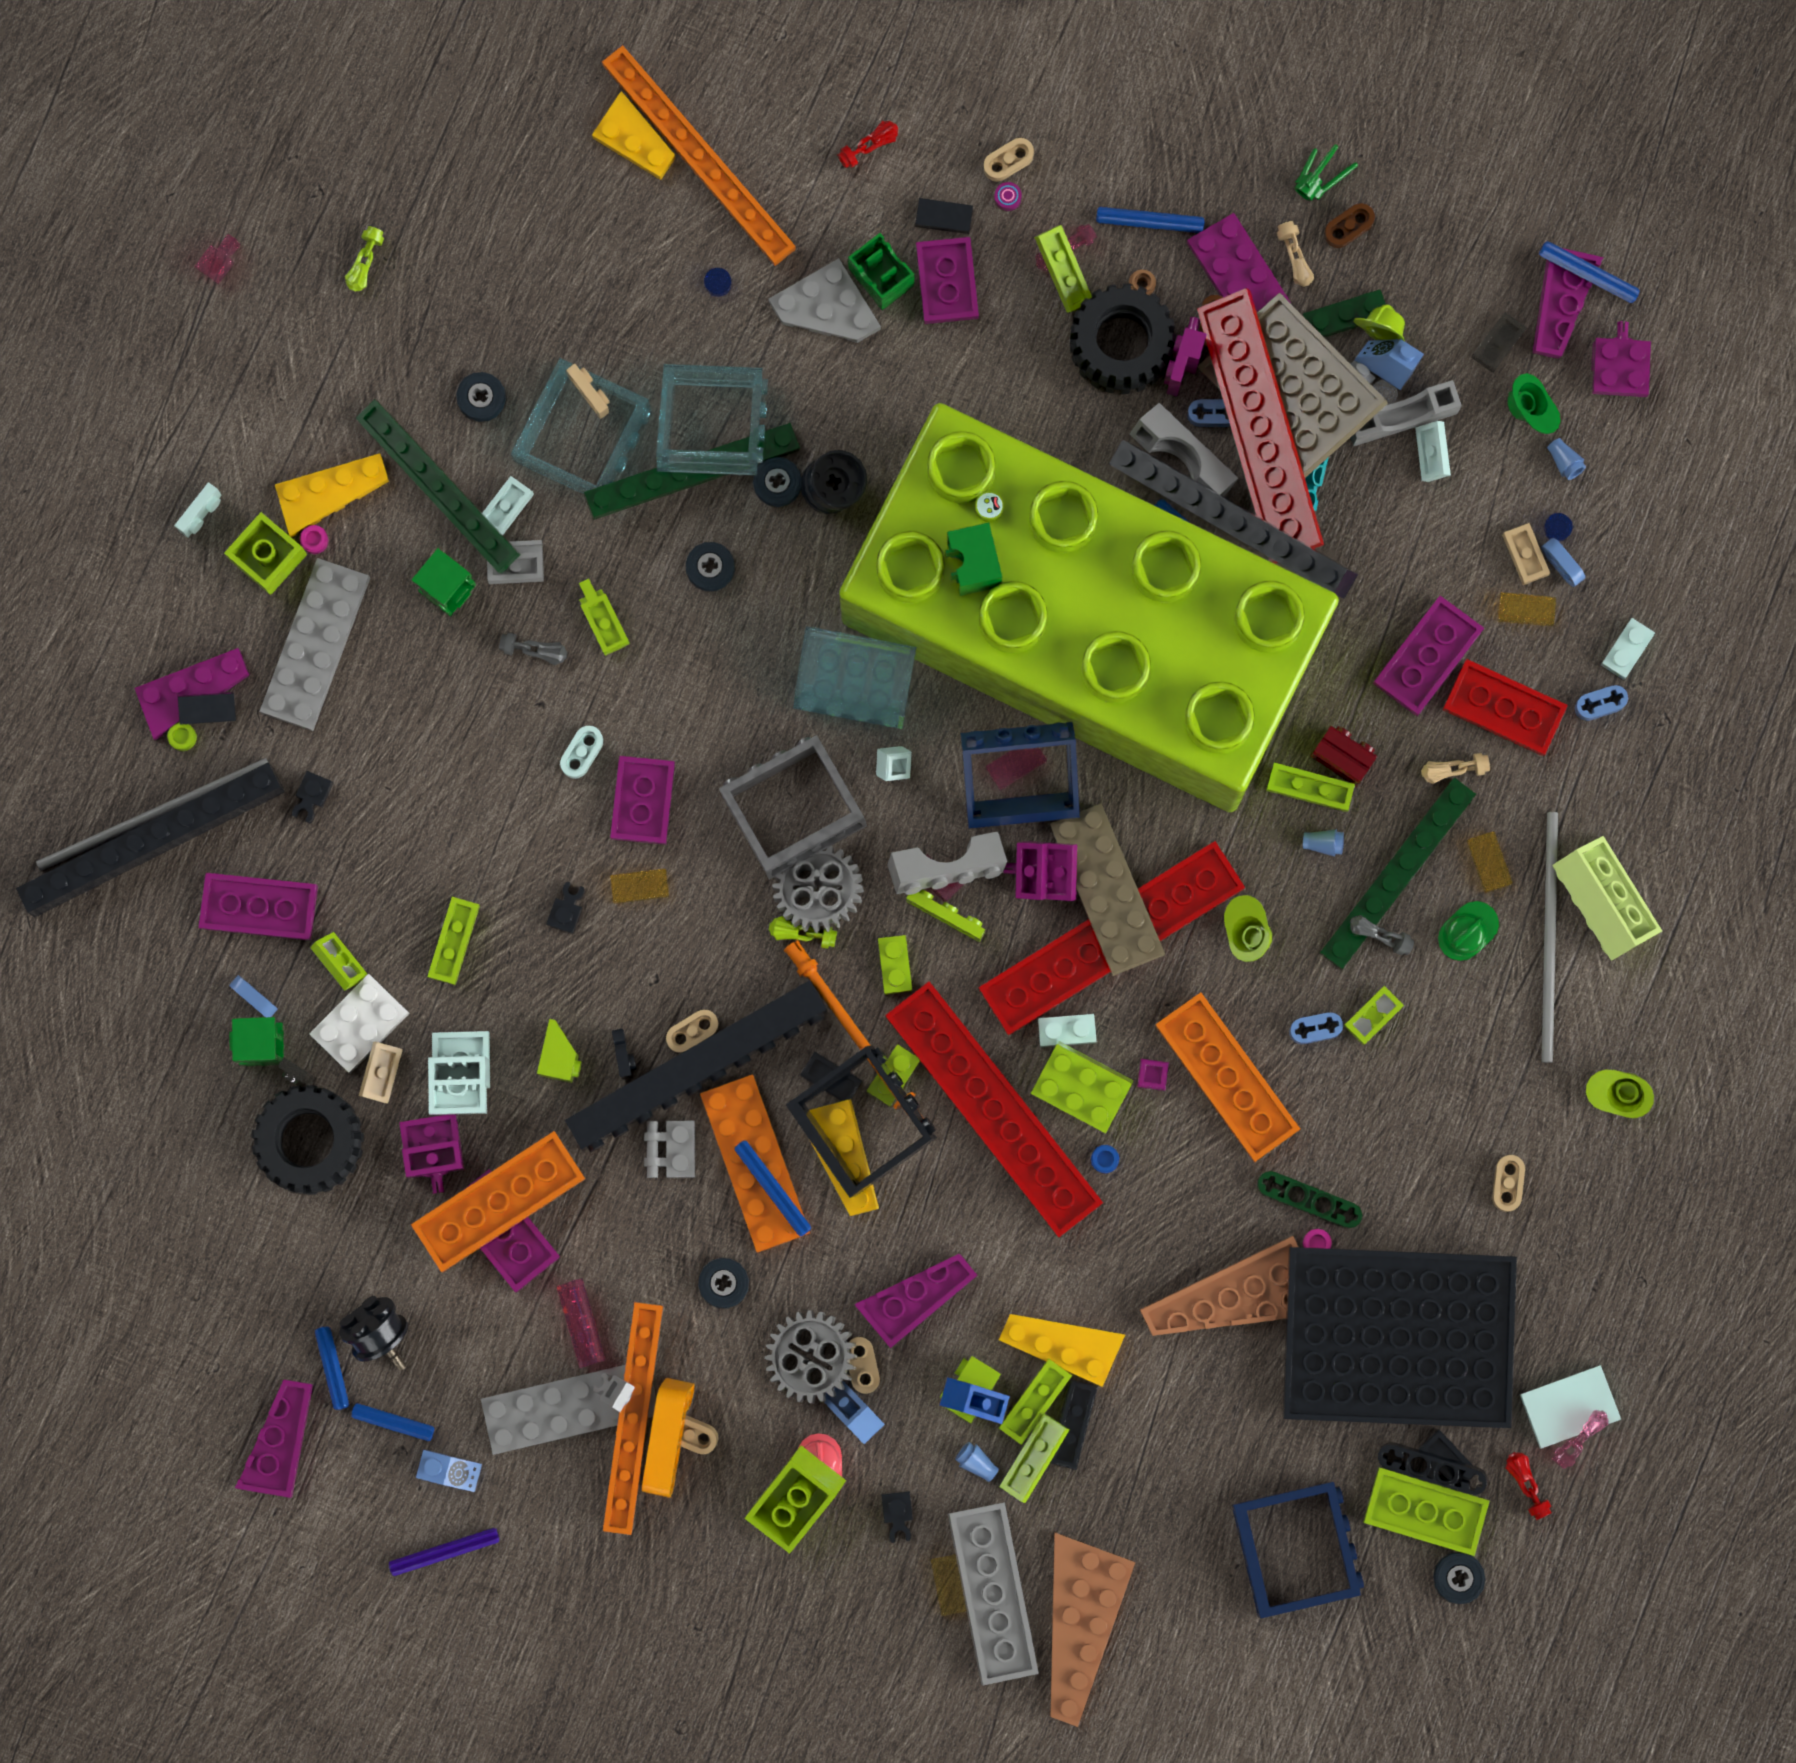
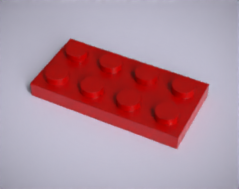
[1442,659,1568,757]

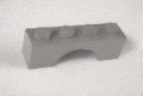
[1350,380,1462,446]
[1130,403,1238,496]
[887,832,1007,895]

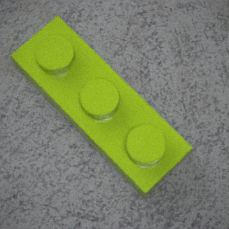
[1034,225,1092,313]
[1266,763,1355,812]
[906,889,985,942]
[427,897,480,985]
[999,1358,1072,1445]
[999,1413,1070,1503]

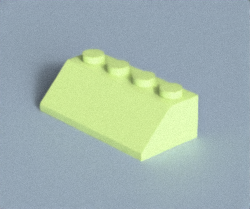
[1552,836,1662,961]

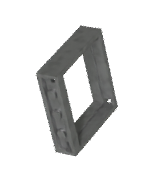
[719,735,867,880]

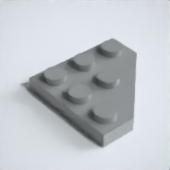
[768,258,881,343]

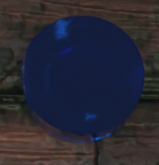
[704,268,732,297]
[1544,513,1573,542]

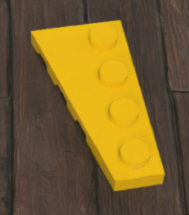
[275,453,389,538]
[810,1099,879,1216]
[999,1314,1125,1387]

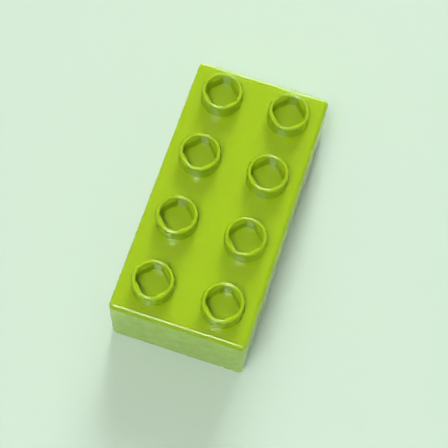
[839,403,1339,812]

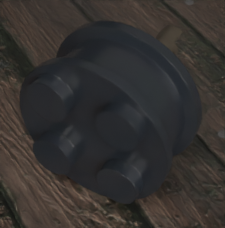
[339,1296,408,1371]

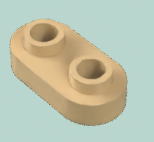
[984,138,1034,182]
[666,1010,719,1053]
[1492,1155,1525,1212]
[849,1337,880,1394]
[681,1415,718,1454]

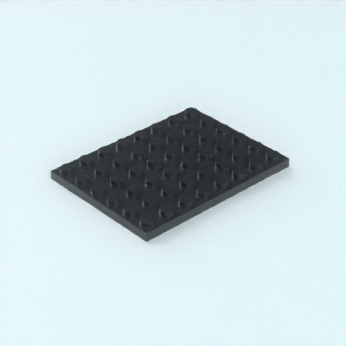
[1283,1247,1517,1428]

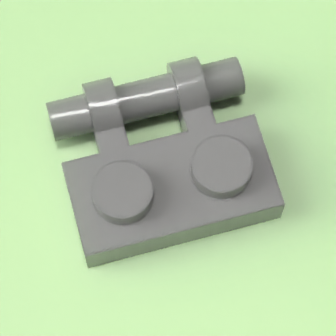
[644,1121,695,1178]

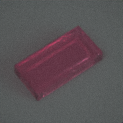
[985,748,1047,791]

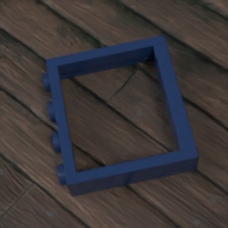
[960,722,1080,829]
[1231,1482,1364,1619]

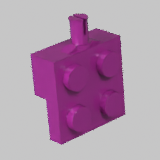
[1164,317,1207,397]
[1591,321,1651,397]
[1003,841,1077,901]
[399,1114,464,1194]

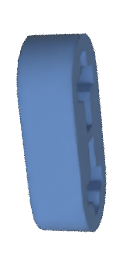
[1187,399,1230,427]
[1541,538,1585,587]
[1575,685,1628,721]
[229,975,278,1017]
[1289,1013,1343,1044]

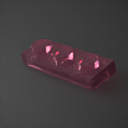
[557,1278,606,1369]

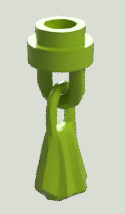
[345,226,384,292]
[769,916,837,949]

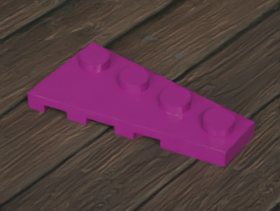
[1532,248,1604,359]
[134,648,249,741]
[854,1253,978,1348]
[235,1380,313,1498]

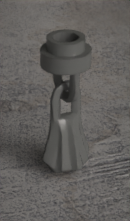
[499,633,567,665]
[1350,915,1414,955]

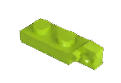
[579,579,630,656]

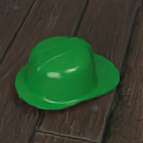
[1507,373,1561,434]
[1438,901,1499,961]

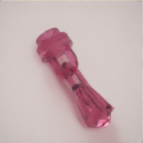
[1035,224,1097,271]
[1552,1410,1609,1469]

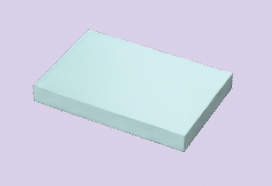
[1520,1365,1621,1449]

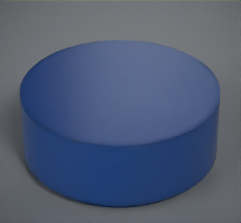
[1091,1145,1119,1174]

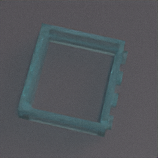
[511,358,652,494]
[656,364,768,475]

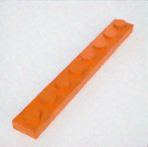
[603,1302,663,1535]

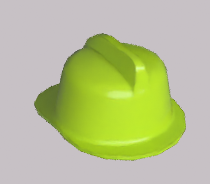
[1353,304,1405,341]
[1224,895,1272,962]
[1586,1069,1654,1118]

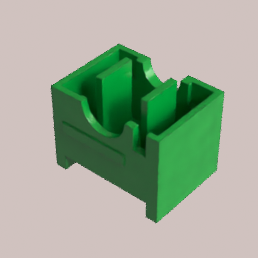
[848,233,914,310]
[945,522,1002,596]
[412,548,476,617]
[229,1017,284,1066]

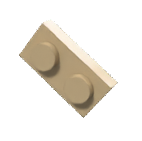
[566,364,610,419]
[1502,523,1550,585]
[359,1042,403,1104]

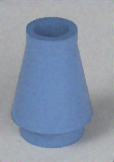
[1547,438,1586,480]
[1303,829,1344,857]
[955,1442,999,1482]

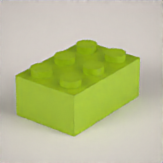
[1031,1041,1134,1133]
[745,1446,846,1554]

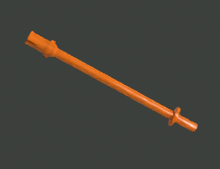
[784,940,924,1119]

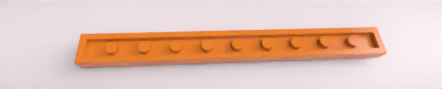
[602,45,796,266]

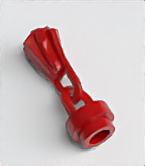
[837,121,898,168]
[1505,1452,1552,1520]

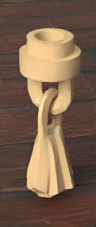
[1277,221,1314,287]
[1421,753,1490,784]

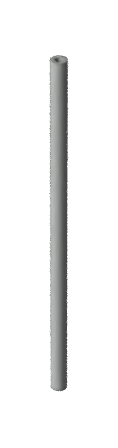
[36,758,268,871]
[1542,812,1558,1063]

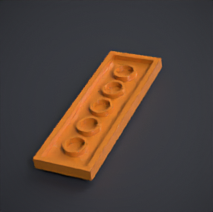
[1155,992,1300,1162]
[700,1074,810,1253]
[411,1131,585,1273]

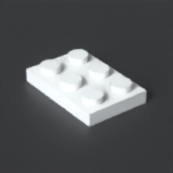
[310,974,410,1074]

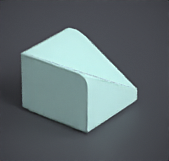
[876,746,912,781]

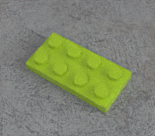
[1363,1468,1490,1556]

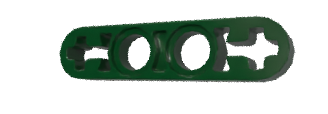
[1257,1171,1362,1229]

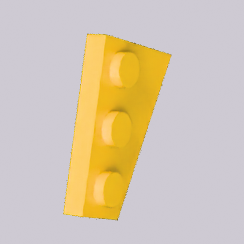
[592,91,675,180]

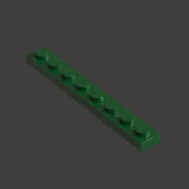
[356,399,521,574]
[584,423,800,520]
[1319,777,1476,970]

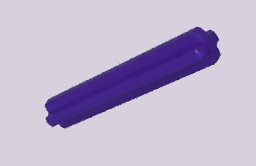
[389,1528,500,1576]

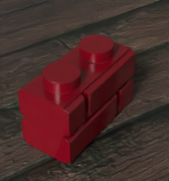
[1311,726,1378,787]

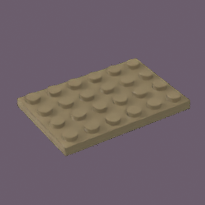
[1198,293,1388,478]

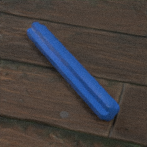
[1096,207,1204,233]
[1539,241,1640,303]
[734,1140,811,1237]

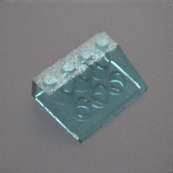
[793,626,916,729]

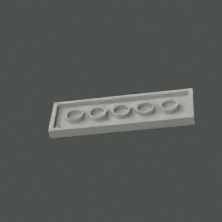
[259,558,370,731]
[481,1365,656,1455]
[948,1502,1039,1685]

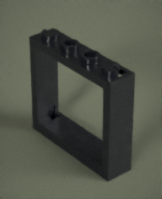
[786,1046,937,1198]

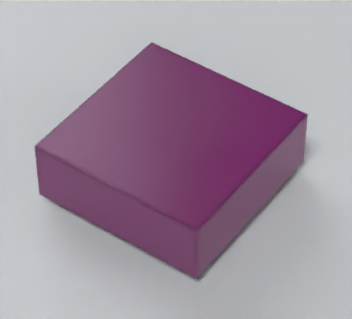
[1137,1059,1169,1091]

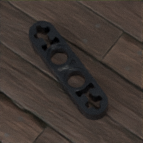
[1378,1442,1488,1495]

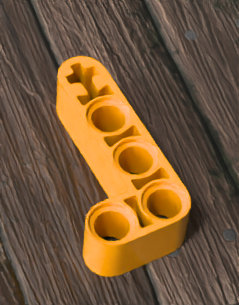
[642,1378,695,1498]

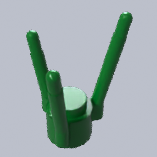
[1294,144,1358,201]

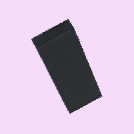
[1050,1379,1098,1470]

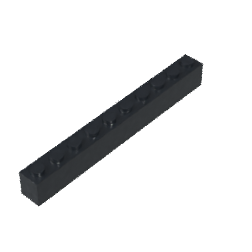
[1109,440,1358,599]
[16,762,285,917]
[565,980,827,1153]

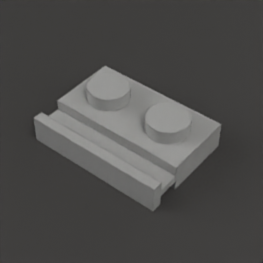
[487,540,544,584]

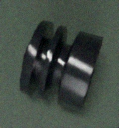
[800,450,868,514]

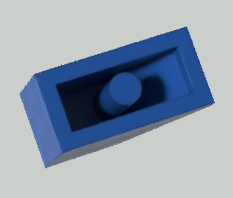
[940,1377,1010,1424]

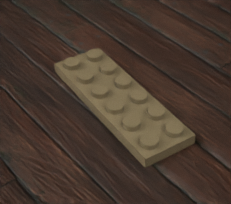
[1050,803,1165,976]

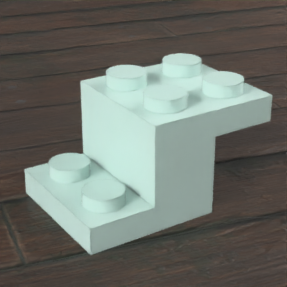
[428,1031,490,1115]

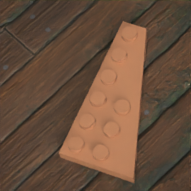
[1139,1236,1298,1336]
[1050,1532,1135,1727]

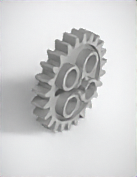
[772,846,864,933]
[765,1310,858,1404]

